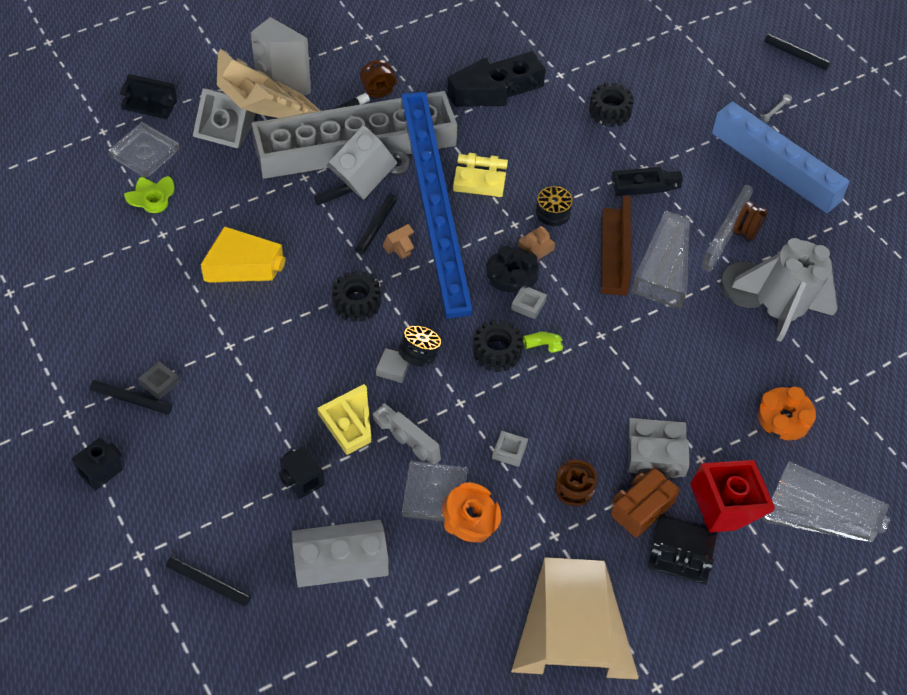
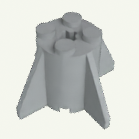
[732,238,838,342]

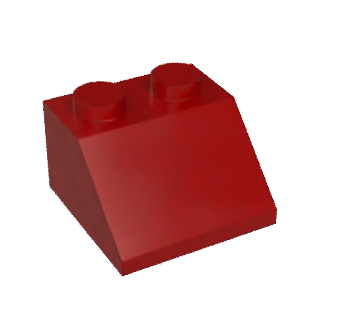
[690,460,775,533]

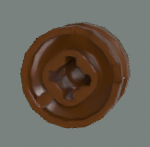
[360,60,397,98]
[733,201,768,241]
[555,459,597,506]

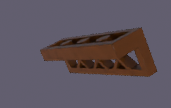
[601,195,631,296]

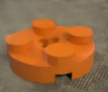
[757,387,816,440]
[442,482,501,543]

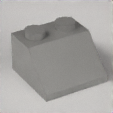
[193,88,256,149]
[326,125,397,200]

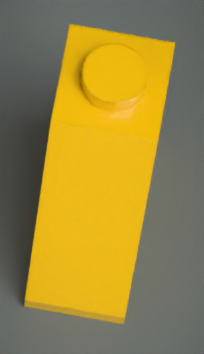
[201,226,286,282]

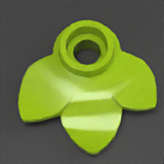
[124,176,175,213]

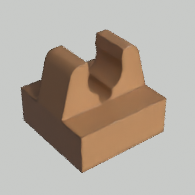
[383,224,414,259]
[518,226,555,260]

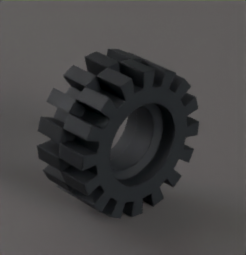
[589,83,634,127]
[332,271,381,322]
[473,319,523,372]

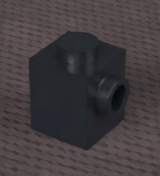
[72,437,123,491]
[278,445,324,499]

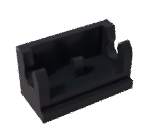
[120,74,177,119]

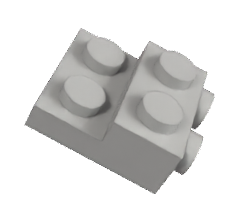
[628,418,689,478]

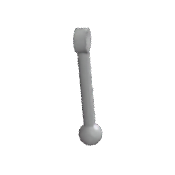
[761,94,792,123]

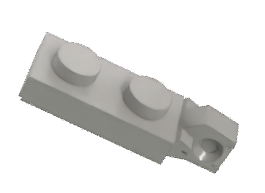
[373,403,441,466]

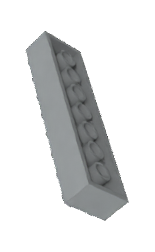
[251,91,457,179]

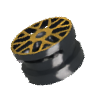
[536,186,573,226]
[398,326,441,367]

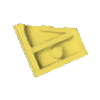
[317,384,371,455]

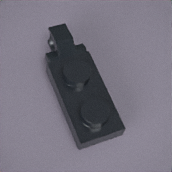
[611,167,683,196]

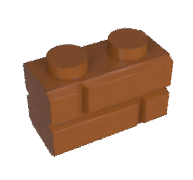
[611,468,680,538]

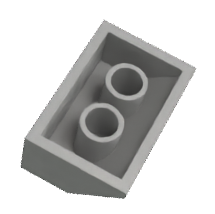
[251,17,311,95]
[292,520,389,587]

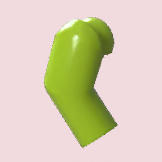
[522,331,563,353]

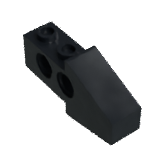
[447,51,546,107]

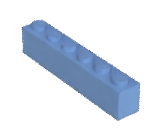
[712,101,850,213]

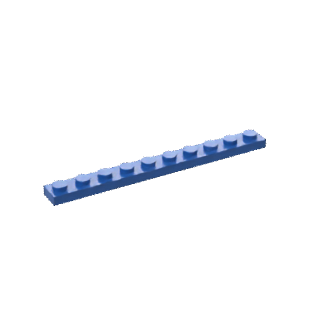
[401,92,473,319]

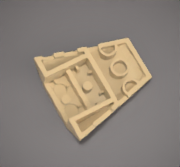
[217,49,320,118]
[512,557,638,679]

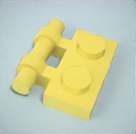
[453,153,508,197]

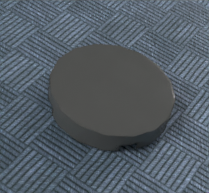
[720,261,764,308]

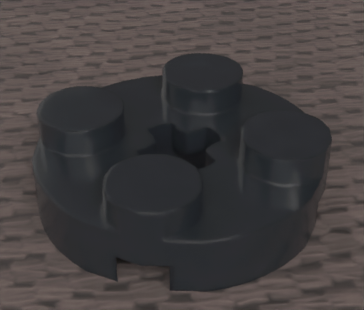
[486,246,539,292]

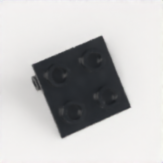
[647,516,718,585]

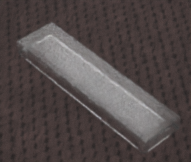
[702,185,753,272]

